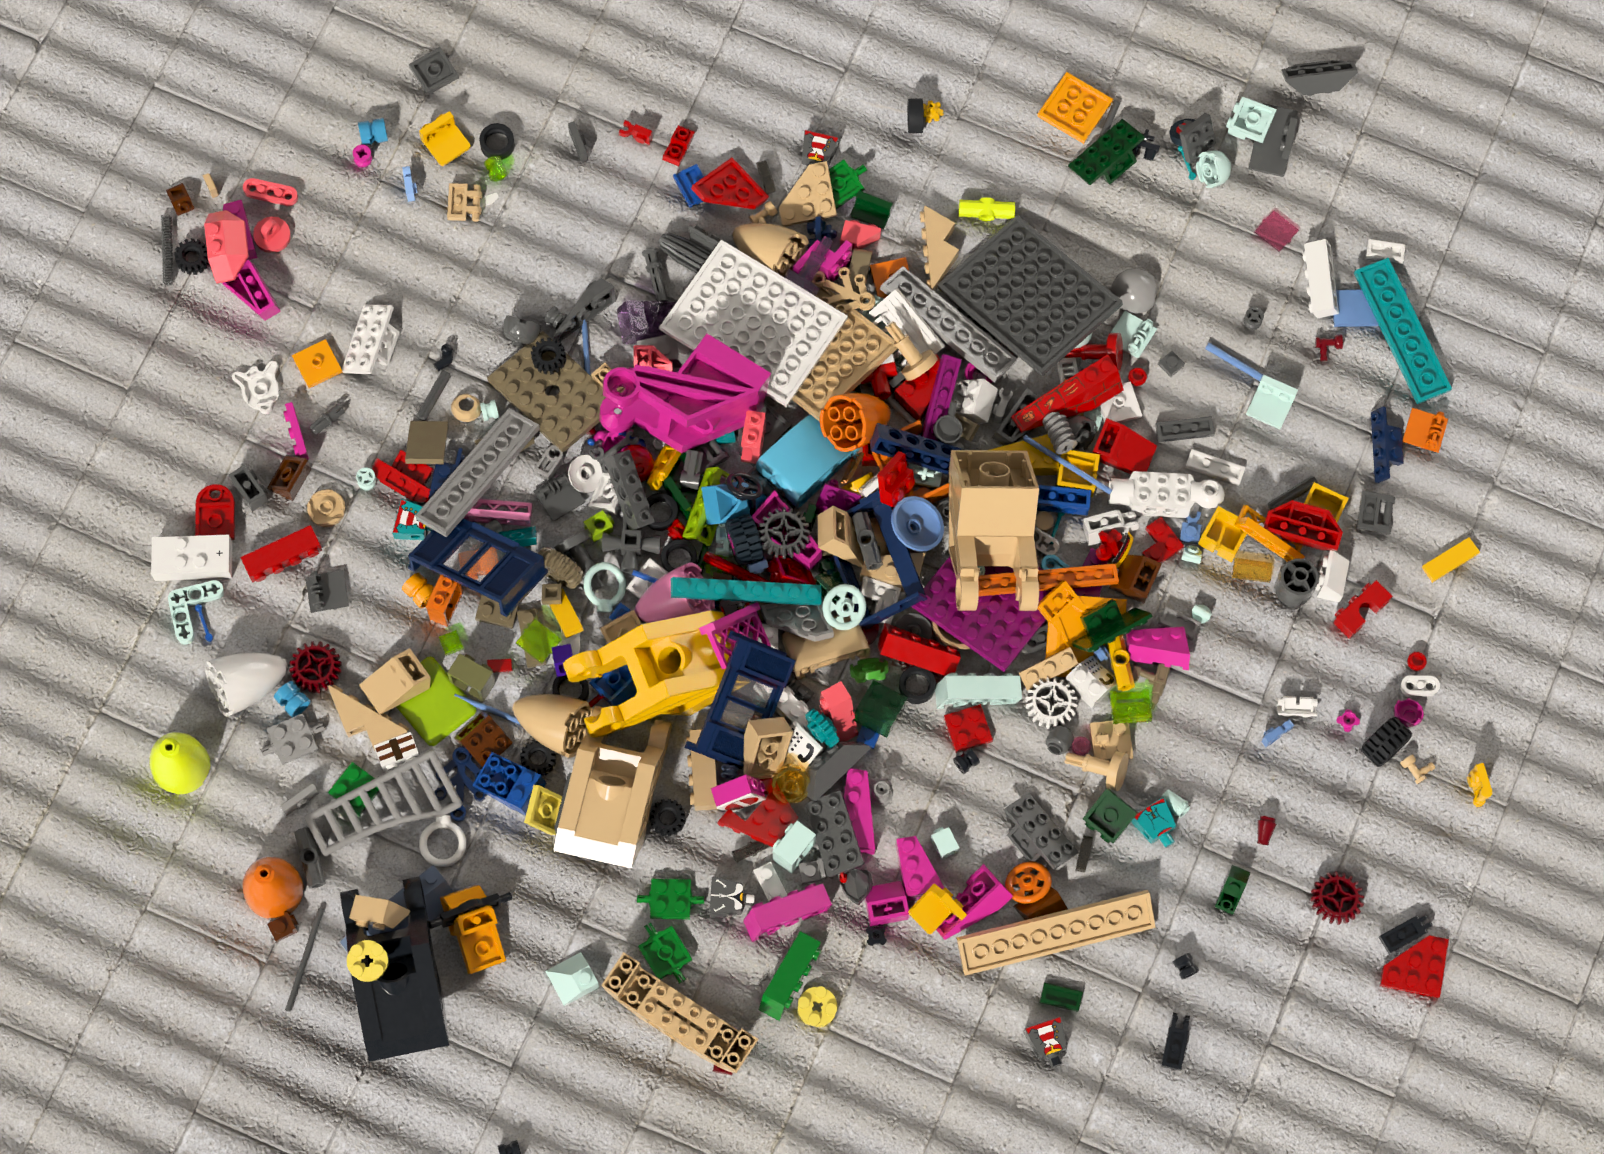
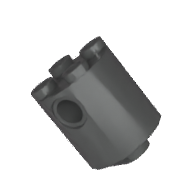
[1274,559,1319,608]

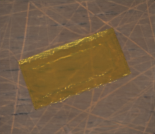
[1232,558,1272,583]

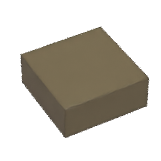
[541,584,563,605]

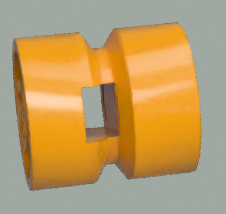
[402,572,434,609]

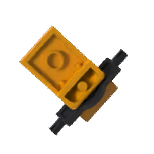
[428,885,512,974]

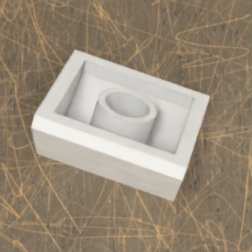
[588,473,620,517]

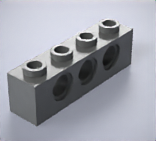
[604,450,655,530]

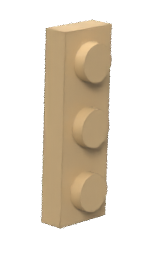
[1018,647,1079,691]

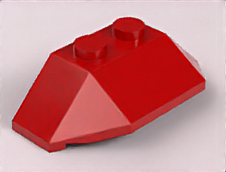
[1264,500,1343,551]

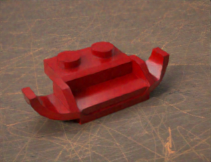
[372,450,434,503]

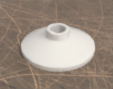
[568,455,602,493]

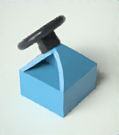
[701,472,763,525]

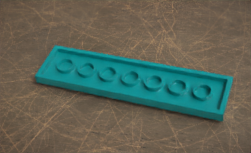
[1354,258,1452,404]

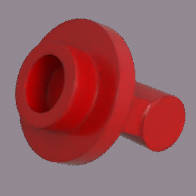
[667,519,685,540]

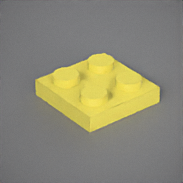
[524,785,562,835]

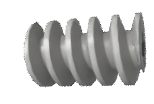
[1042,412,1078,454]

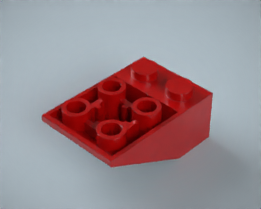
[1093,418,1157,474]

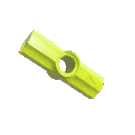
[958,197,1015,221]

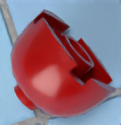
[620,444,654,482]

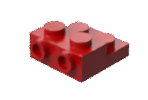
[877,451,915,507]
[766,555,816,585]

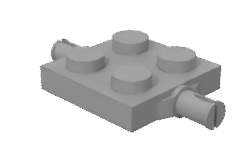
[260,713,325,765]

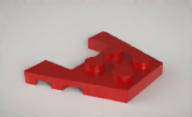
[717,778,799,847]

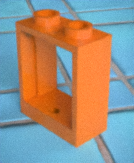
[426,574,463,627]

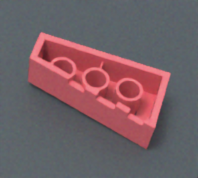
[818,681,859,741]

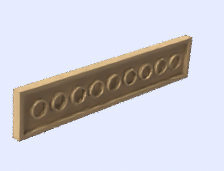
[956,890,1156,976]

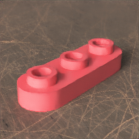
[243,178,298,206]

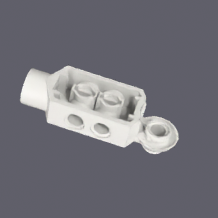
[1108,471,1225,518]

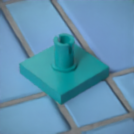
[498,526,537,547]

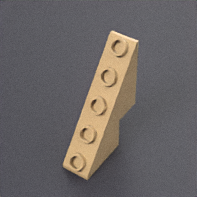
[920,206,959,292]
[328,685,409,751]

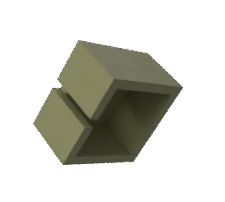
[447,653,496,702]

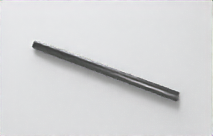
[285,908,324,1012]

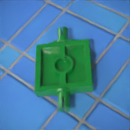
[829,160,867,209]
[637,879,704,920]
[638,922,693,984]

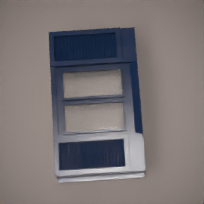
[408,518,548,617]
[684,630,796,769]

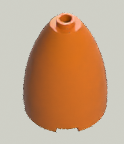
[820,393,891,452]
[243,857,303,919]

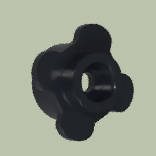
[866,925,887,946]

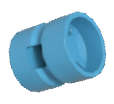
[358,118,388,145]
[274,681,311,718]

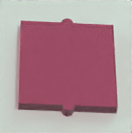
[1254,210,1299,252]

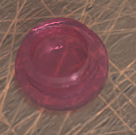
[1071,737,1091,756]

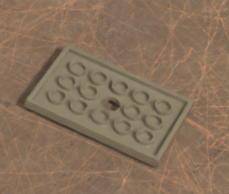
[487,331,606,453]

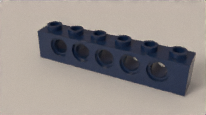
[870,423,965,475]

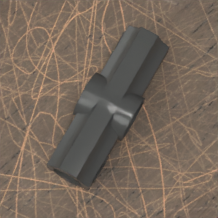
[852,512,883,570]
[294,827,326,889]

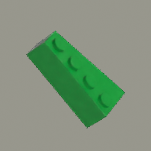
[758,931,821,1021]

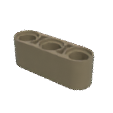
[849,248,873,294]

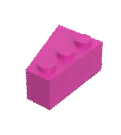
[895,836,944,901]

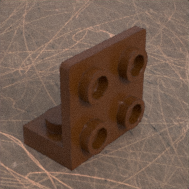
[454,712,512,768]

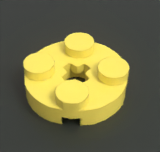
[347,940,388,982]
[798,986,837,1027]

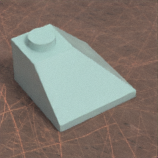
[546,952,599,1006]

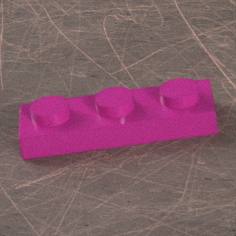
[283,402,309,460]

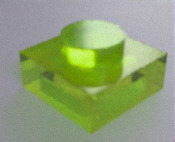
[439,630,464,656]

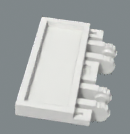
[869,288,945,368]

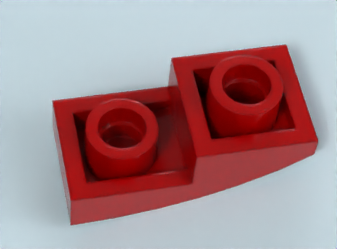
[662,125,695,167]

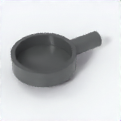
[933,402,963,445]

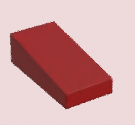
[487,659,512,673]

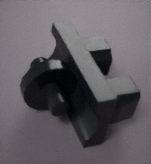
[1132,129,1160,161]

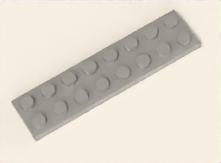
[880,266,1017,383]
[415,408,540,537]

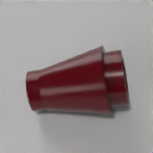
[1257,816,1277,846]

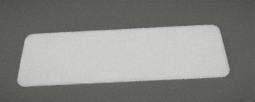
[467,193,499,207]

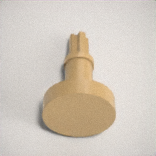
[885,321,938,381]
[1065,751,1129,791]

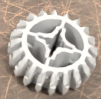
[1025,677,1078,729]

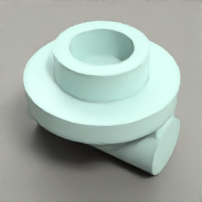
[1181,545,1202,564]
[1192,604,1212,624]

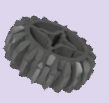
[758,507,810,559]

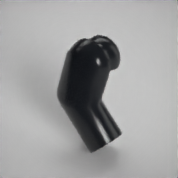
[433,344,454,372]

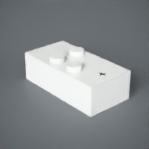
[151,535,233,581]

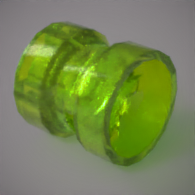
[484,156,507,182]

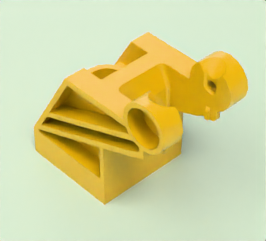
[563,611,751,738]

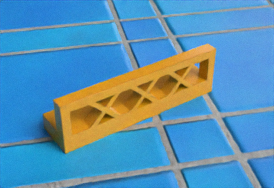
[1235,505,1305,562]

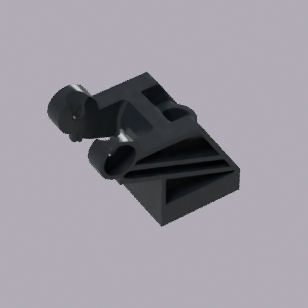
[340,876,449,1062]

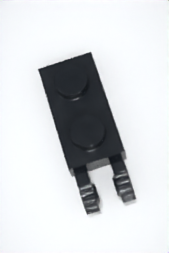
[1161,1012,1190,1071]

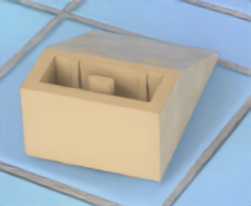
[817,506,863,567]
[359,648,431,715]

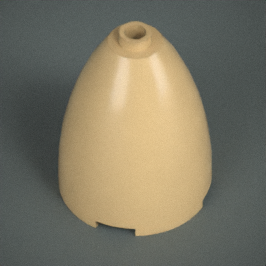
[732,223,809,280]
[512,694,593,758]

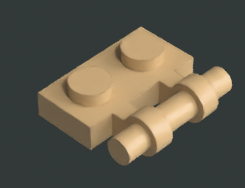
[447,183,482,222]

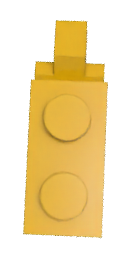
[647,446,681,491]

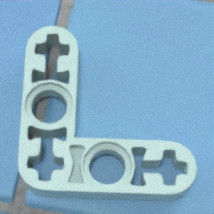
[168,580,224,645]

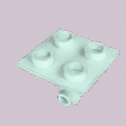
[1106,311,1157,359]

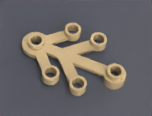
[810,267,876,315]

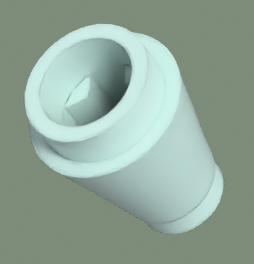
[1161,790,1190,818]

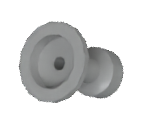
[870,781,893,807]

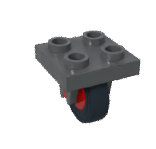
[1169,113,1216,164]

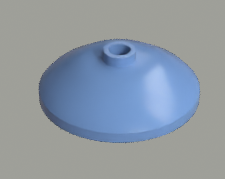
[891,496,944,551]

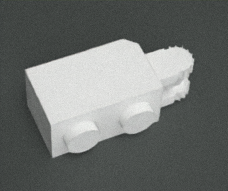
[1083,510,1140,546]

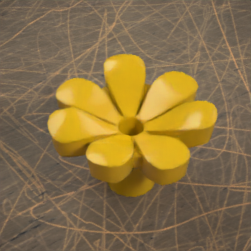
[923,101,944,123]

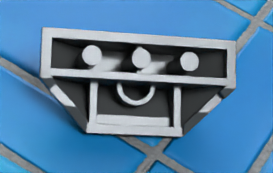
[1281,60,1358,96]
[805,741,871,802]

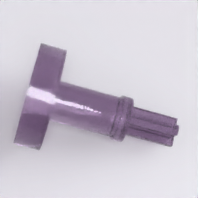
[784,236,834,296]

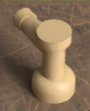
[749,201,778,224]
[1400,754,1435,784]

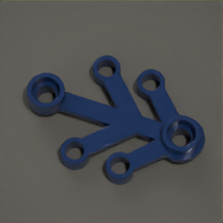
[434,746,486,821]

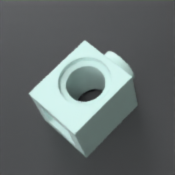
[930,827,959,860]

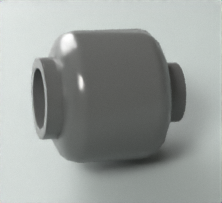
[1046,726,1074,755]

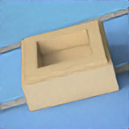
[203,173,219,198]

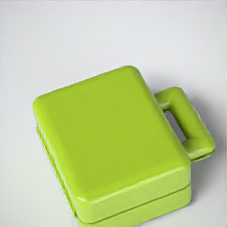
[396,656,477,746]

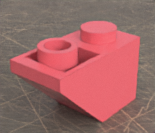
[840,220,881,250]

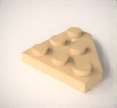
[779,161,837,227]

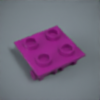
[815,479,861,515]

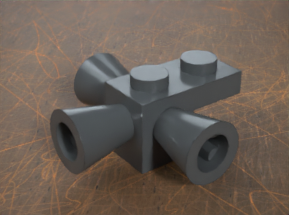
[602,517,661,574]

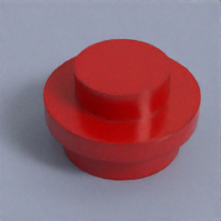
[1128,368,1147,386]
[1407,652,1427,671]

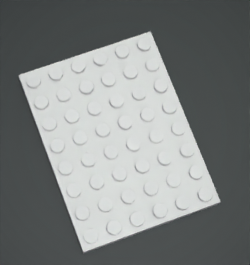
[659,240,848,407]

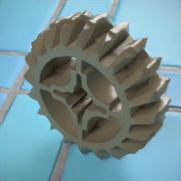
[537,547,584,589]

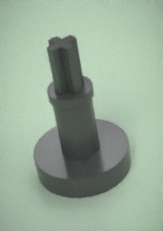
[554,529,604,591]

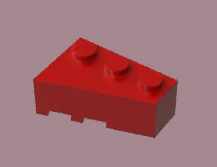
[894,355,941,422]

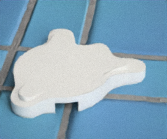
[232,361,280,414]

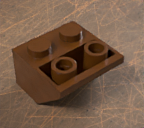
[1109,554,1162,604]

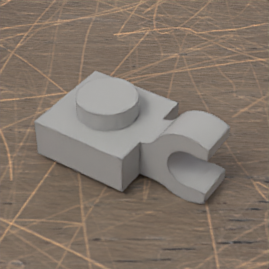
[992,388,1013,424]

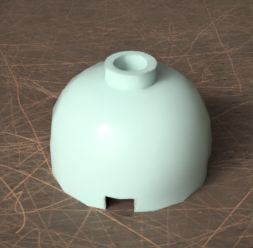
[1196,150,1231,188]

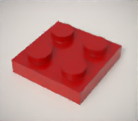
[943,704,993,753]

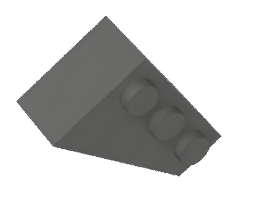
[992,388,1040,446]

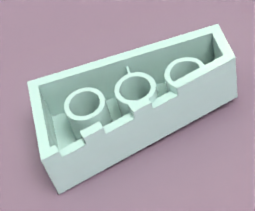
[935,673,1022,709]

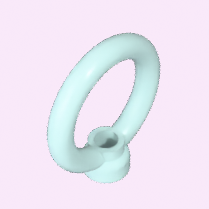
[583,562,626,612]

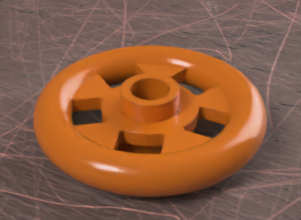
[1005,861,1052,904]

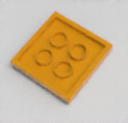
[1037,72,1113,144]

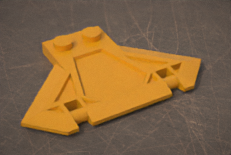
[1037,580,1127,677]

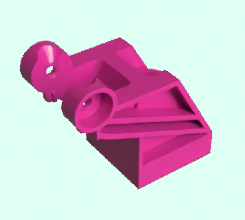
[599,333,771,453]

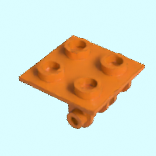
[1402,408,1448,453]

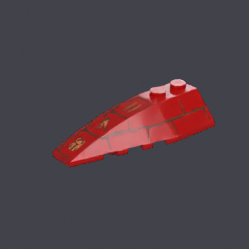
[1011,354,1124,432]

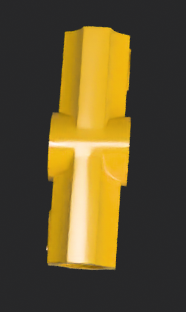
[1107,634,1135,691]

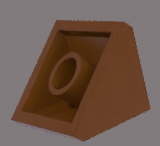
[267,456,311,501]
[1013,881,1068,920]

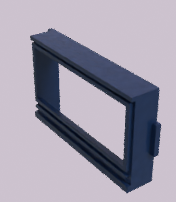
[833,490,927,629]

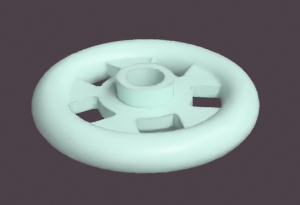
[822,584,866,630]

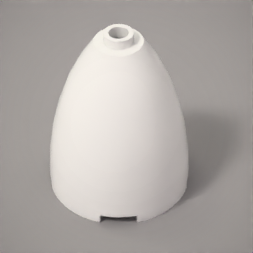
[205,653,288,717]

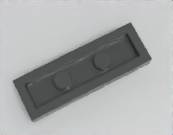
[1155,416,1215,443]

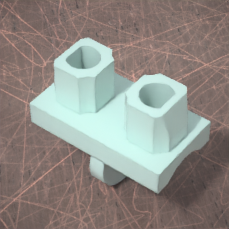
[909,463,942,489]

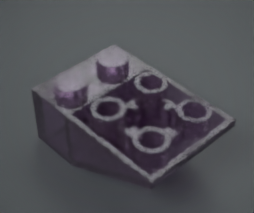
[617,300,676,344]

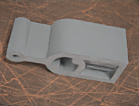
[534,445,564,482]

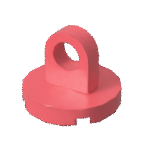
[253,216,291,253]

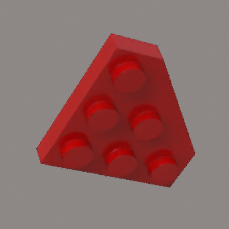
[691,157,769,209]
[1380,935,1449,998]

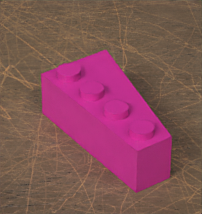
[743,883,832,942]

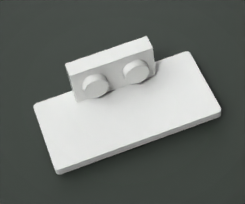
[342,305,400,374]

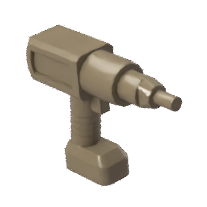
[1132,663,1170,710]

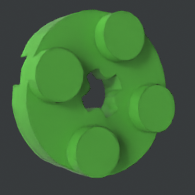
[850,658,889,683]

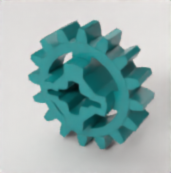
[805,708,839,748]

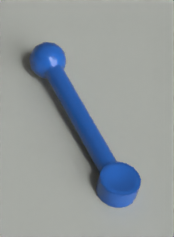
[195,604,213,642]

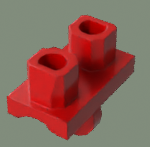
[1096,528,1124,561]

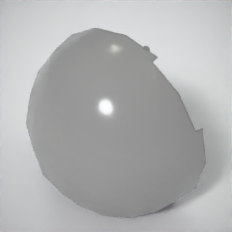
[1111,268,1156,313]

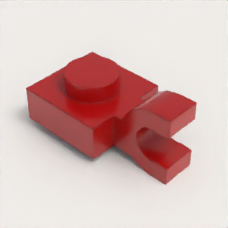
[619,120,653,145]

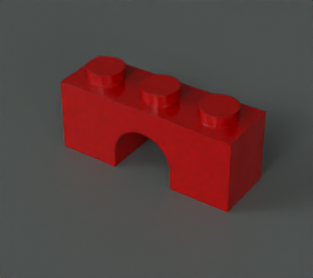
[1333,580,1393,639]

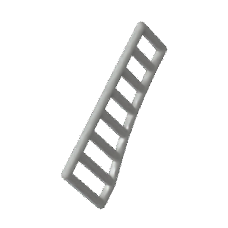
[304,750,462,856]

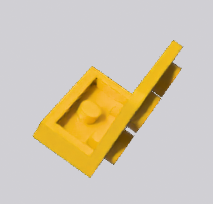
[419,111,471,166]
[908,883,967,935]

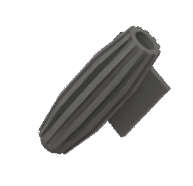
[658,225,721,274]

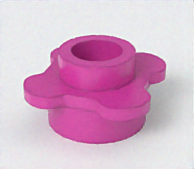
[1336,709,1360,732]

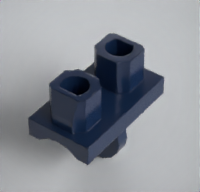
[807,216,837,249]

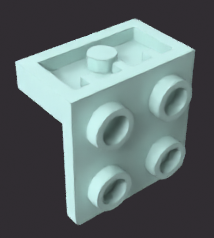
[1246,375,1298,429]

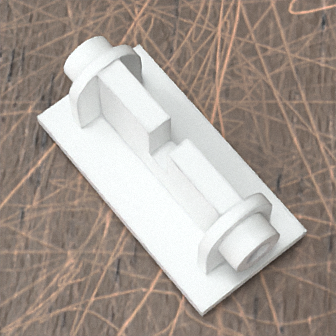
[1276,696,1318,717]

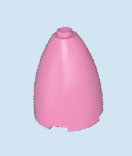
[634,562,715,623]

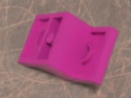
[793,240,852,285]

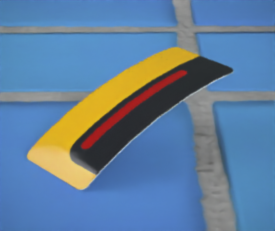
[1112,531,1134,568]

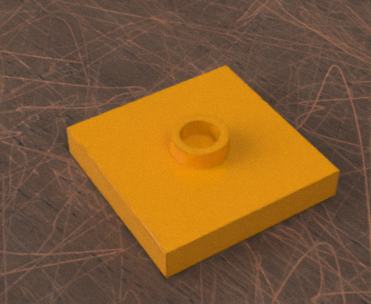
[292,339,343,388]

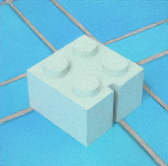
[772,821,816,874]

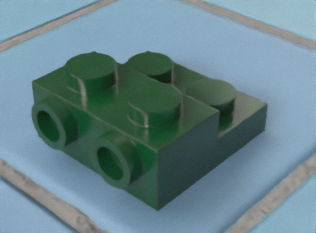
[1083,788,1138,844]

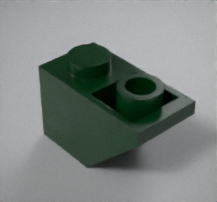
[1215,865,1251,915]

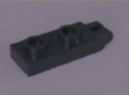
[1379,915,1433,954]

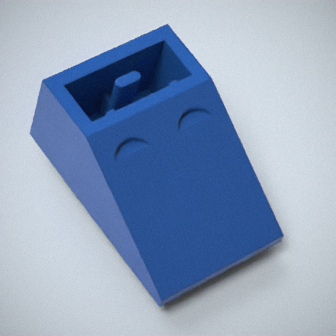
[472,752,547,816]

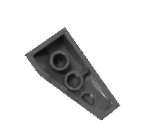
[553,278,616,343]

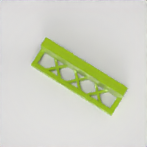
[682,467,734,546]

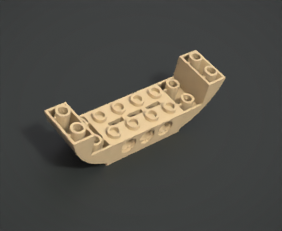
[601,952,759,1073]

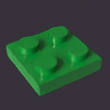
[328,762,380,817]

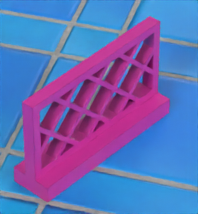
[699,602,771,670]

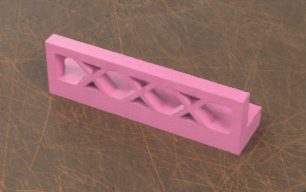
[464,499,533,526]

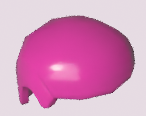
[1394,698,1424,727]

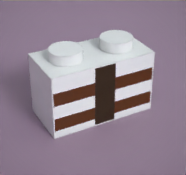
[374,732,419,772]

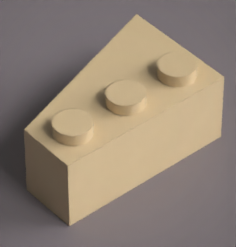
[860,553,925,592]

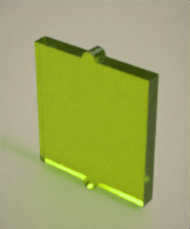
[515,619,562,664]

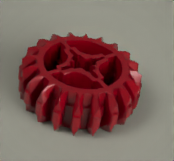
[289,641,342,693]
[1310,871,1364,925]

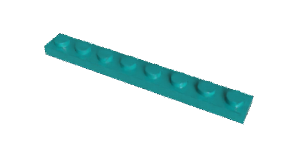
[671,577,821,606]

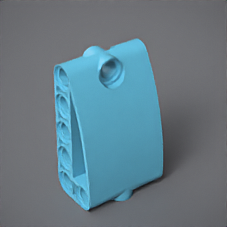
[756,414,861,509]

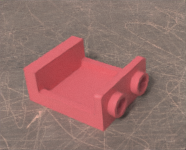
[741,410,766,464]

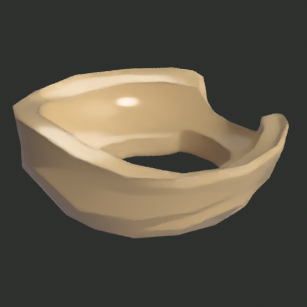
[451,394,481,422]

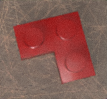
[1141,517,1184,563]

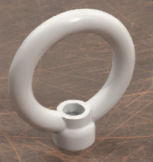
[419,815,466,867]

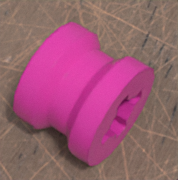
[353,145,372,167]

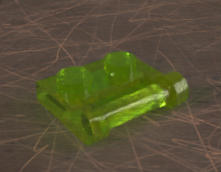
[1109,689,1152,724]

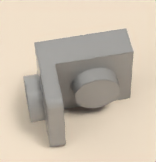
[798,857,826,884]

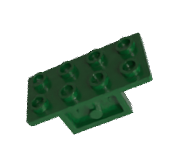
[1068,119,1145,185]
[662,453,703,521]
[1072,600,1153,653]

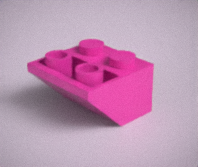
[864,881,910,927]

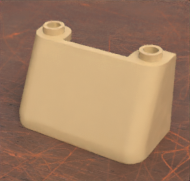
[782,610,870,680]

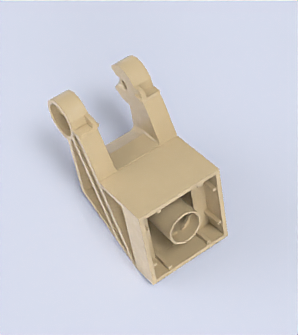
[948,450,1039,611]
[553,705,672,868]

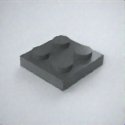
[409,47,459,95]

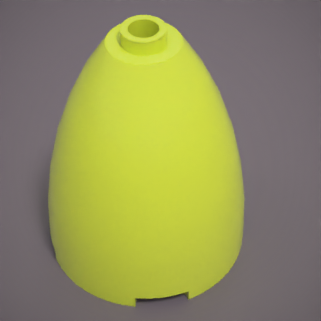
[149,732,211,794]

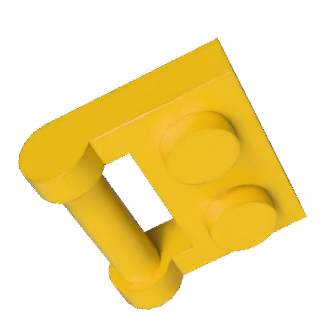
[1467,763,1492,807]

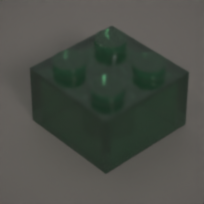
[853,680,908,738]

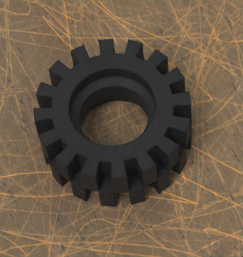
[174,238,209,275]
[531,338,566,375]
[520,739,556,776]
[650,799,685,837]

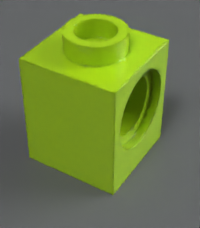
[583,510,615,543]

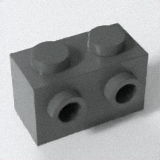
[229,464,268,512]

